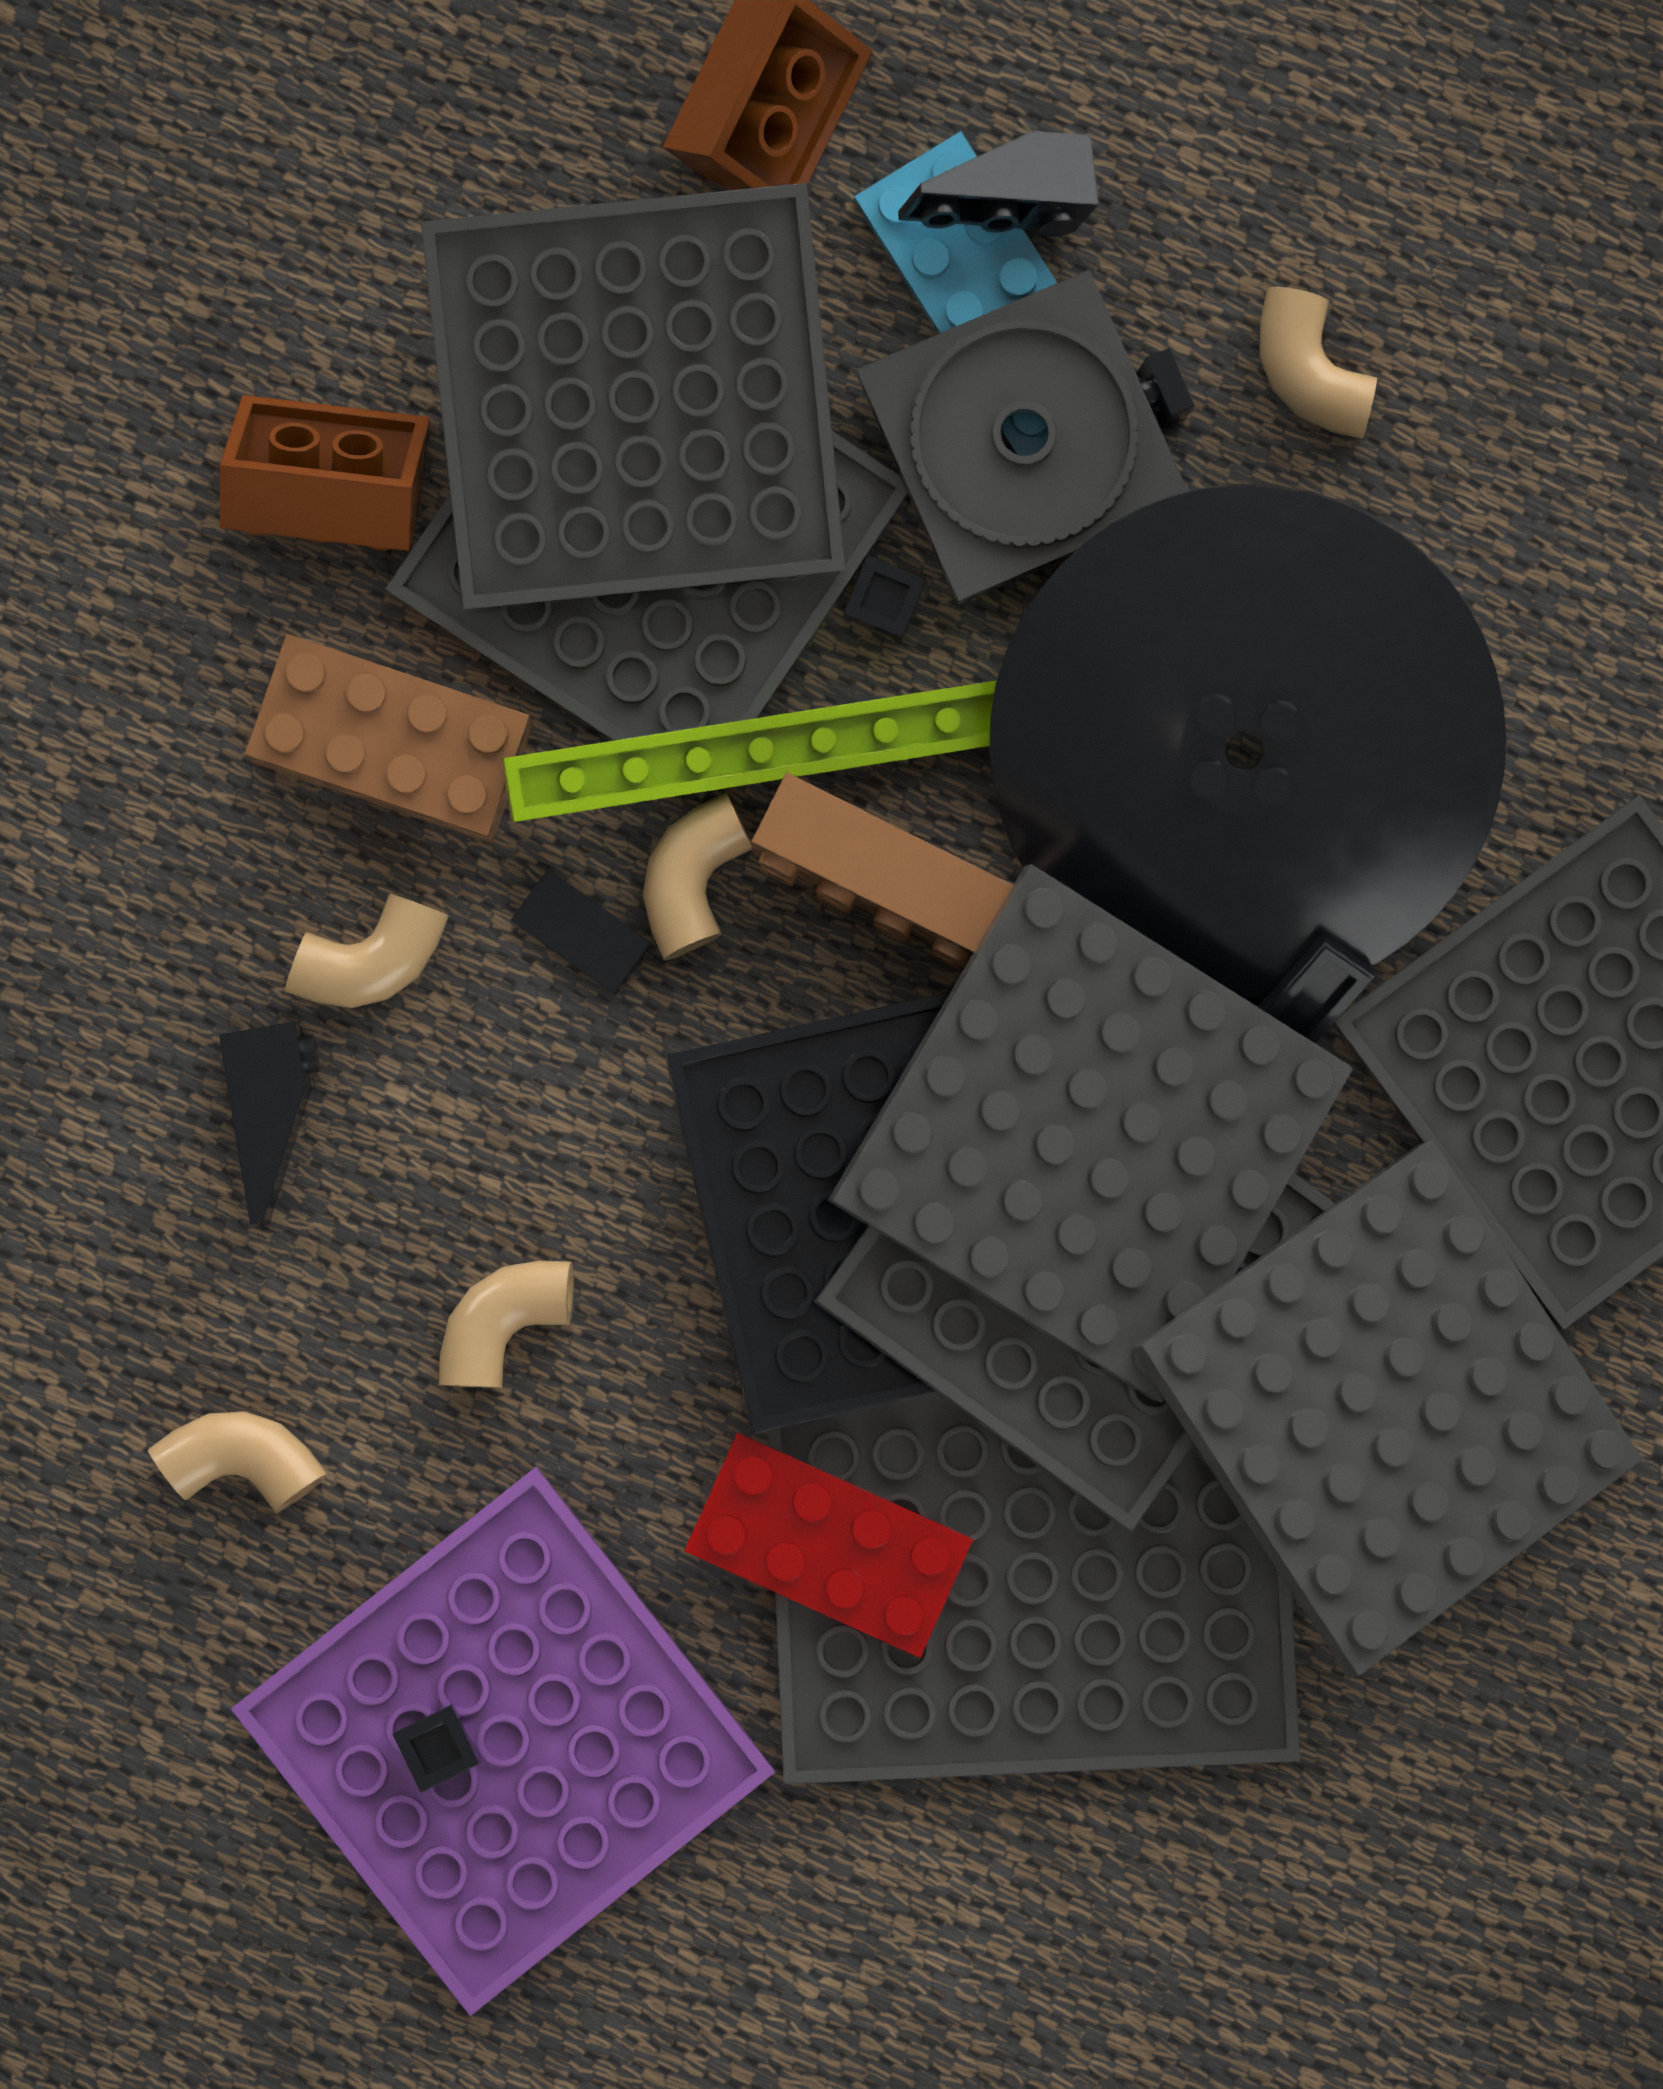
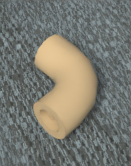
[1259,287,1377,439]
[643,792,752,960]
[285,894,449,1008]
[439,1260,574,1388]
[148,1411,327,1513]

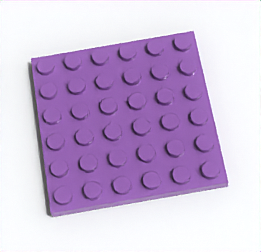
[231,1467,776,2016]

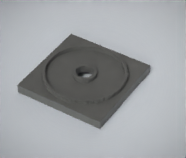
[856,270,1188,605]

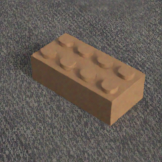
[245,634,534,844]
[751,772,1013,972]

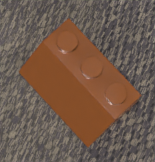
[663,0,873,190]
[220,395,430,551]

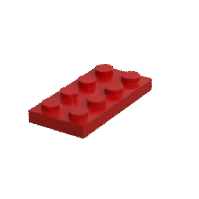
[684,1432,973,1658]

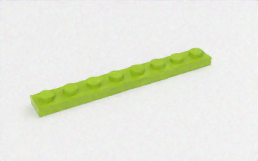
[501,680,997,822]

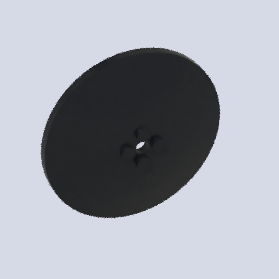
[989,484,1506,998]

